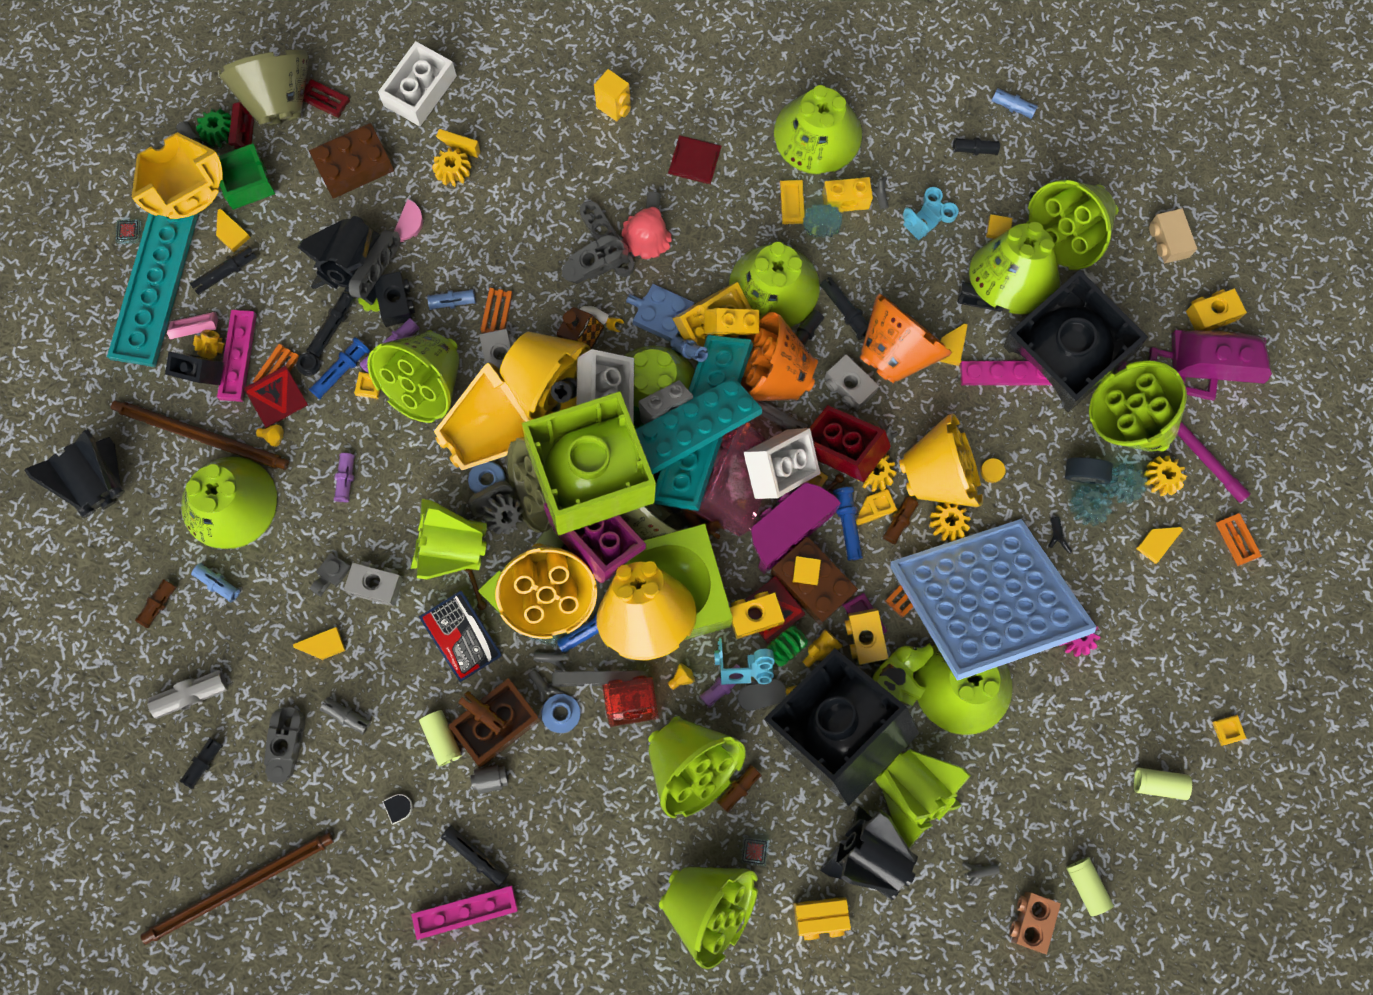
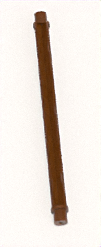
[111,400,289,470]
[140,832,334,945]

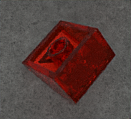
[602,675,659,727]

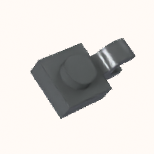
[310,553,351,597]

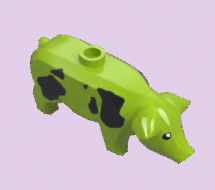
[871,643,934,706]

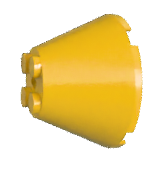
[899,413,983,507]
[495,543,597,639]
[596,561,697,660]

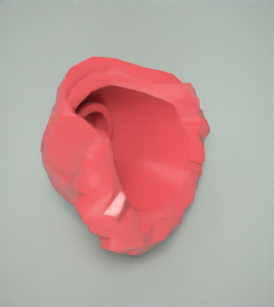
[621,207,672,259]

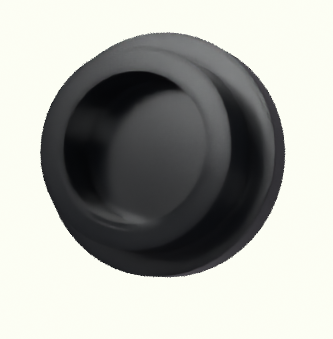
[297,353,321,376]

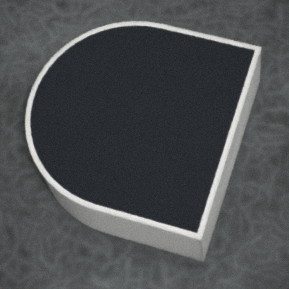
[382,794,413,825]

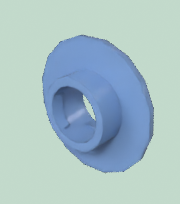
[468,461,506,494]
[541,694,580,733]

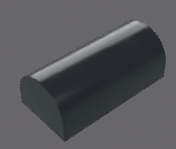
[957,282,1003,312]

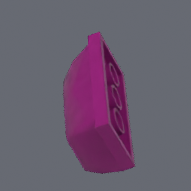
[1172,330,1272,384]
[751,483,841,574]
[544,503,646,583]

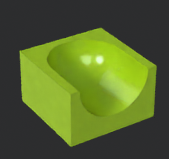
[522,391,656,536]
[615,524,733,640]

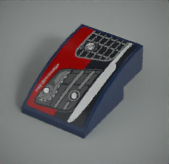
[419,591,502,682]

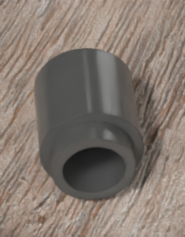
[470,764,509,794]

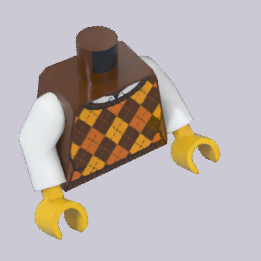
[557,306,624,352]

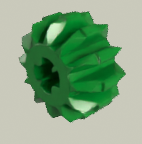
[196,108,231,148]
[767,626,808,667]

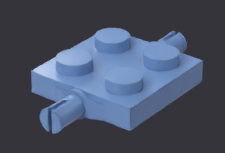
[626,284,694,342]

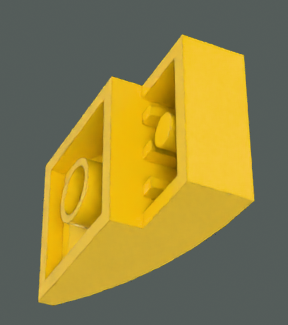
[672,282,752,347]

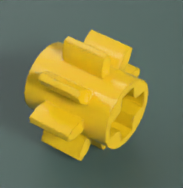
[193,330,224,359]

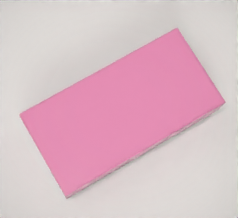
[167,312,218,339]

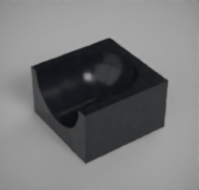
[1003,270,1148,413]
[764,648,919,806]

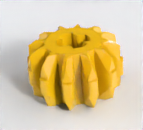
[432,147,471,187]
[857,455,897,492]
[1143,455,1187,496]
[929,503,971,542]

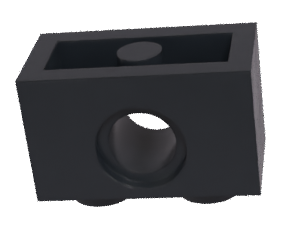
[375,271,415,327]
[165,351,224,385]

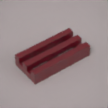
[303,79,350,118]
[228,102,254,149]

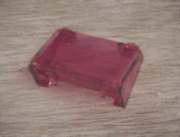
[692,422,766,536]

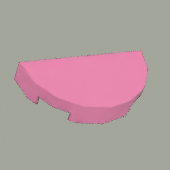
[394,199,423,242]

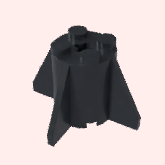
[297,216,380,305]
[24,429,125,518]
[820,806,918,900]

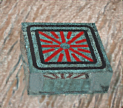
[115,219,142,244]
[740,837,769,866]

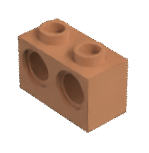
[1009,892,1061,955]

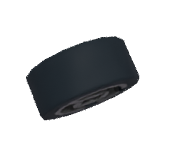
[1065,457,1113,484]

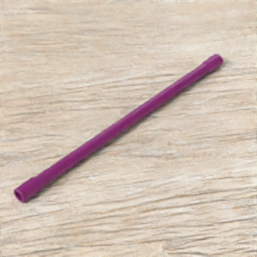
[1117,362,1251,503]

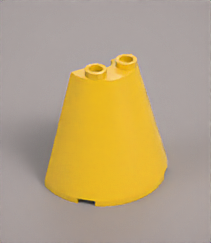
[131,132,222,219]
[434,363,529,470]

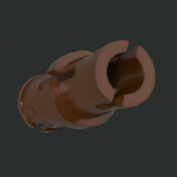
[882,497,919,545]
[134,579,177,628]
[458,691,508,735]
[716,764,762,813]

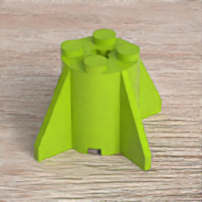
[410,499,487,580]
[875,749,971,848]

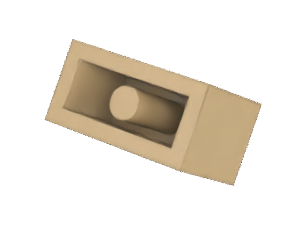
[1149,208,1197,264]

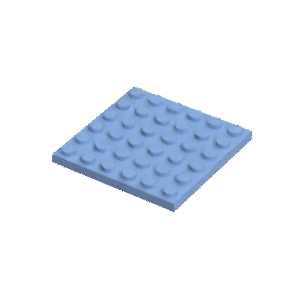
[890,519,1096,681]

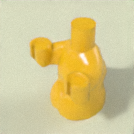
[802,629,843,668]

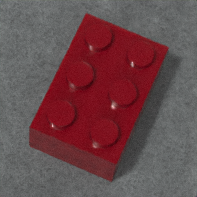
[810,405,891,482]

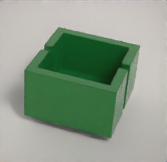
[218,144,275,210]

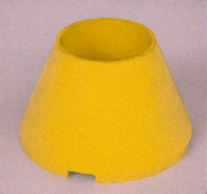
[500,332,590,421]

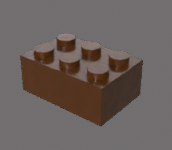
[309,123,394,199]
[770,536,858,626]
[448,678,541,767]

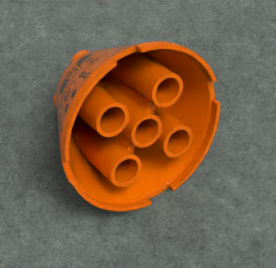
[859,293,952,384]
[741,312,818,401]

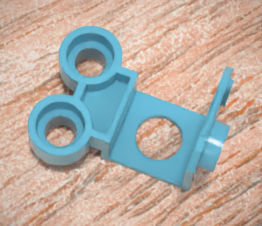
[903,187,959,240]
[714,638,774,685]

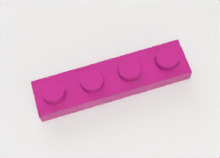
[217,310,257,402]
[960,361,1051,385]
[411,886,519,940]

